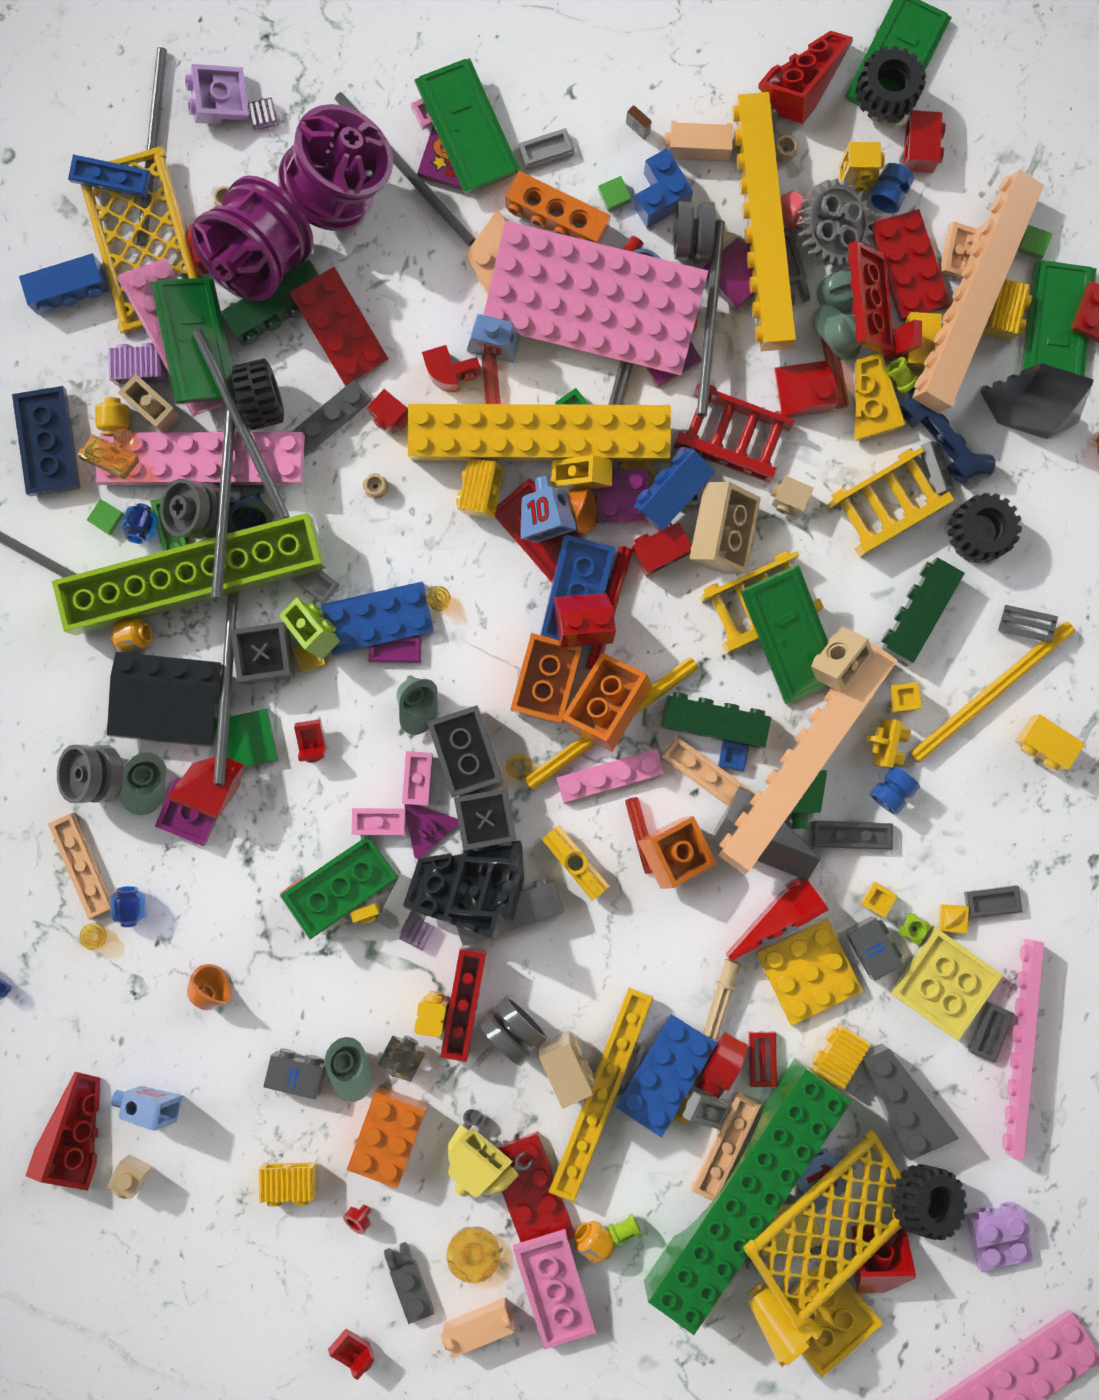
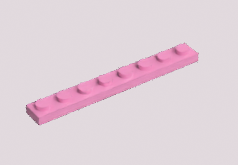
[1002,939,1044,1160]

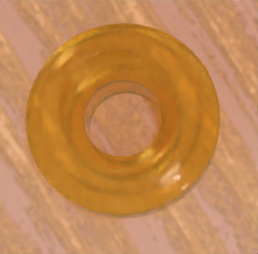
[426,586,451,611]
[506,753,532,780]
[79,923,107,950]

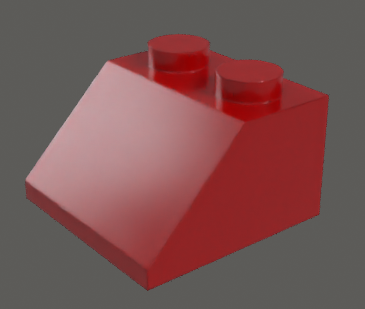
[554,593,616,648]

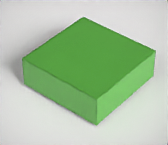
[598,176,631,212]
[1017,225,1053,260]
[87,499,124,535]

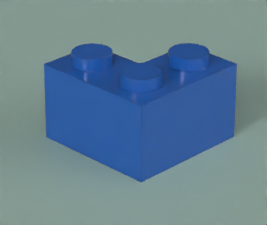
[634,148,693,228]

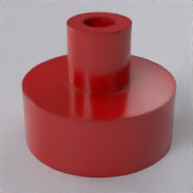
[343,1204,371,1235]

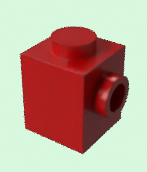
[367,389,408,434]

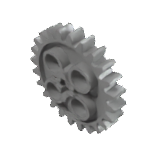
[797,178,874,267]

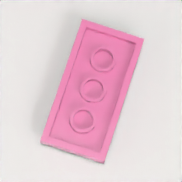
[513,1229,596,1350]

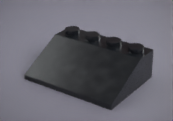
[107,652,222,747]

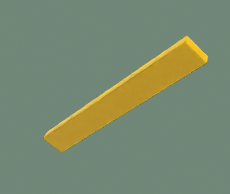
[549,987,654,1202]

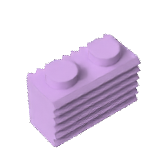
[108,343,167,385]

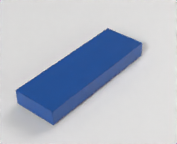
[68,154,151,198]

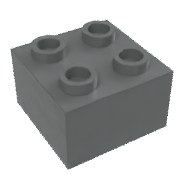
[230,622,296,685]
[454,788,517,851]

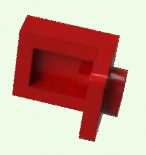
[294,719,327,763]
[328,1328,375,1380]

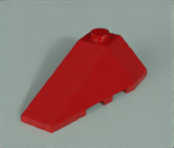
[726,878,829,961]
[25,1072,100,1191]

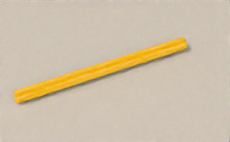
[910,621,1075,762]
[525,657,698,790]

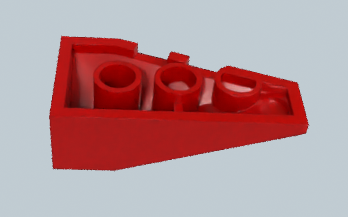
[758,30,853,124]

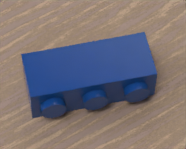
[19,253,109,314]
[633,448,716,531]

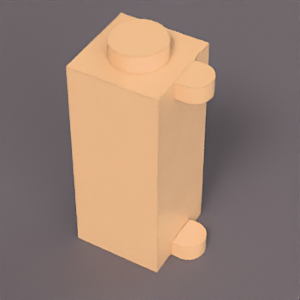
[664,120,733,161]
[441,1298,515,1358]

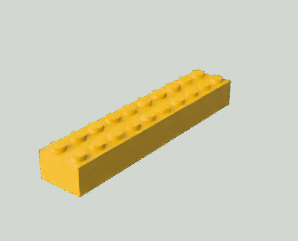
[408,404,671,463]

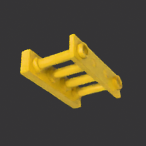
[828,447,954,557]
[700,550,824,654]

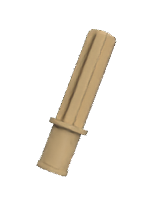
[703,959,742,1039]

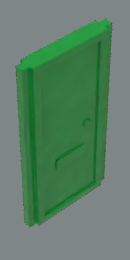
[844,0,952,123]
[414,58,520,194]
[1022,260,1097,376]
[151,277,236,404]
[740,565,828,704]

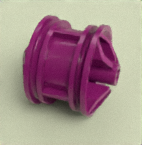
[277,104,393,231]
[191,175,314,301]

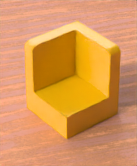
[888,682,922,714]

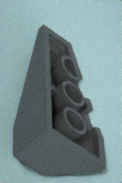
[712,786,821,880]

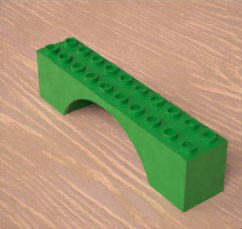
[644,1058,852,1335]

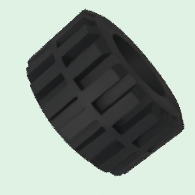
[855,46,926,123]
[232,358,284,430]
[948,493,1022,563]
[891,1164,967,1241]

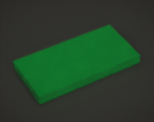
[279,835,398,940]

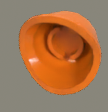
[567,488,598,533]
[187,964,232,1010]

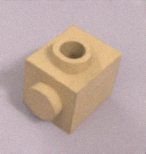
[770,476,814,517]
[107,1154,152,1199]

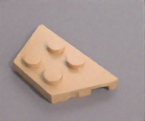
[466,210,505,296]

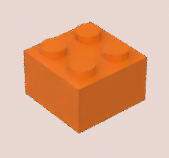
[638,816,717,889]

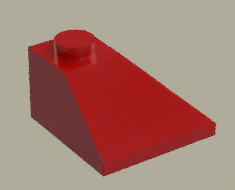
[774,361,838,417]
[168,756,244,819]
[851,1225,916,1294]

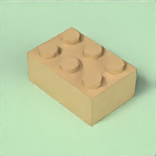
[689,482,761,573]
[539,1030,595,1109]

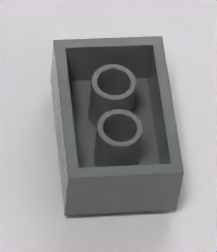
[427,705,504,798]

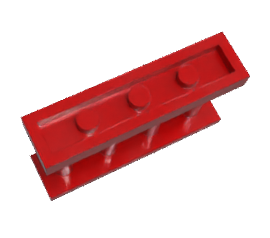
[673,384,795,484]

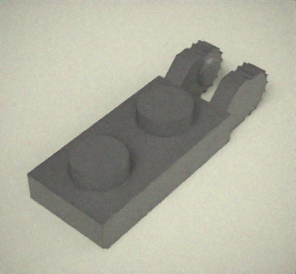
[784,230,810,305]
[384,1242,434,1324]

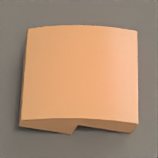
[940,221,982,279]

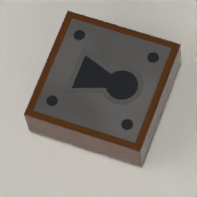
[626,105,652,140]

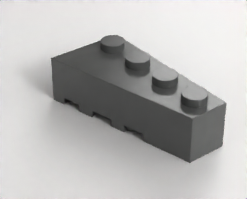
[861,1043,959,1161]

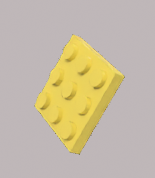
[890,927,1003,1041]

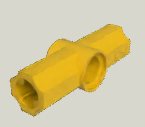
[542,825,610,901]

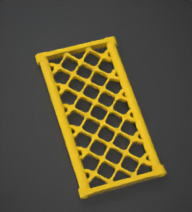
[81,146,199,334]
[743,1130,901,1331]

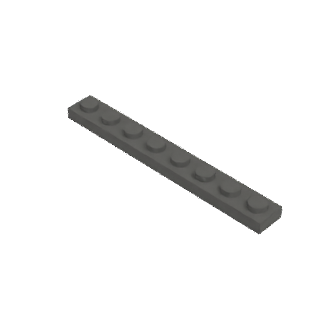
[229,379,372,511]

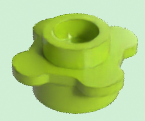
[898,913,930,945]

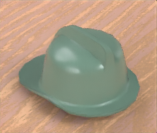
[817,269,854,313]
[813,305,861,361]
[396,675,438,735]
[120,752,166,815]
[324,1037,373,1102]

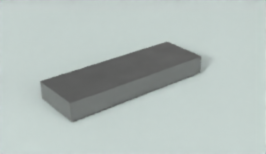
[812,821,893,850]

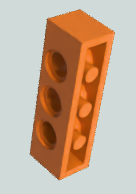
[505,171,611,244]

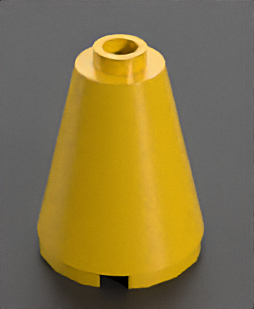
[747,1282,823,1368]

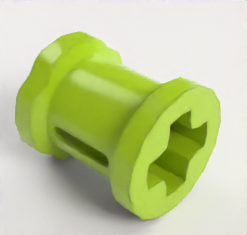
[885,357,919,393]
[608,1213,642,1248]

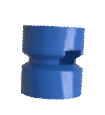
[869,163,915,214]
[870,766,920,816]

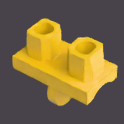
[866,719,911,768]

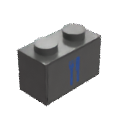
[843,916,903,981]
[263,1048,326,1100]

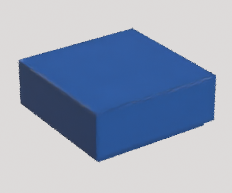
[717,740,749,772]

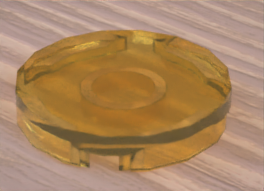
[446,1226,500,1284]

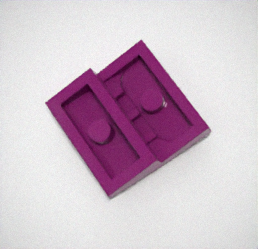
[702,237,755,310]

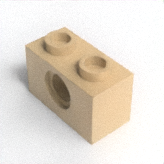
[118,374,182,433]
[811,626,873,693]

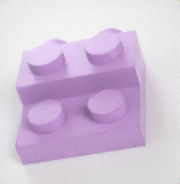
[185,64,249,124]
[966,1202,1034,1272]

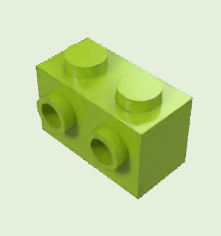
[279,597,340,659]

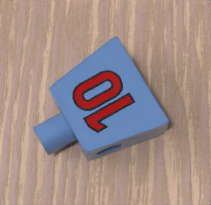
[467,314,520,363]
[521,476,577,543]
[111,1086,183,1131]
[797,1148,856,1213]

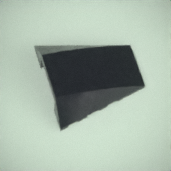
[980,363,1094,439]
[403,840,524,939]

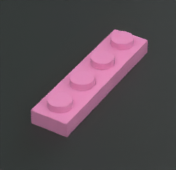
[556,749,664,803]

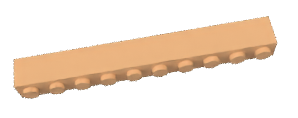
[912,169,1044,413]
[718,642,898,875]

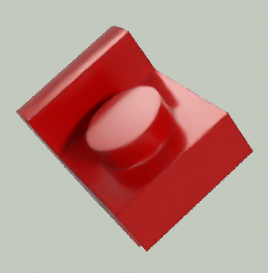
[422,345,481,392]
[695,1032,748,1099]

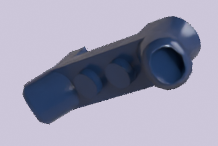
[900,387,996,485]

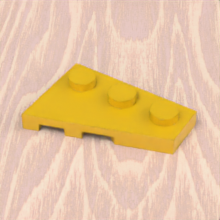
[854,353,905,442]

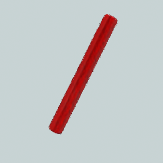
[586,546,633,670]

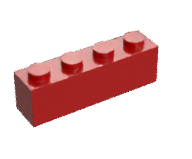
[440,946,487,1062]

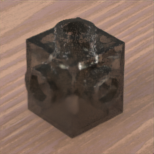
[378,1035,426,1082]

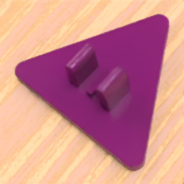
[404,804,458,859]

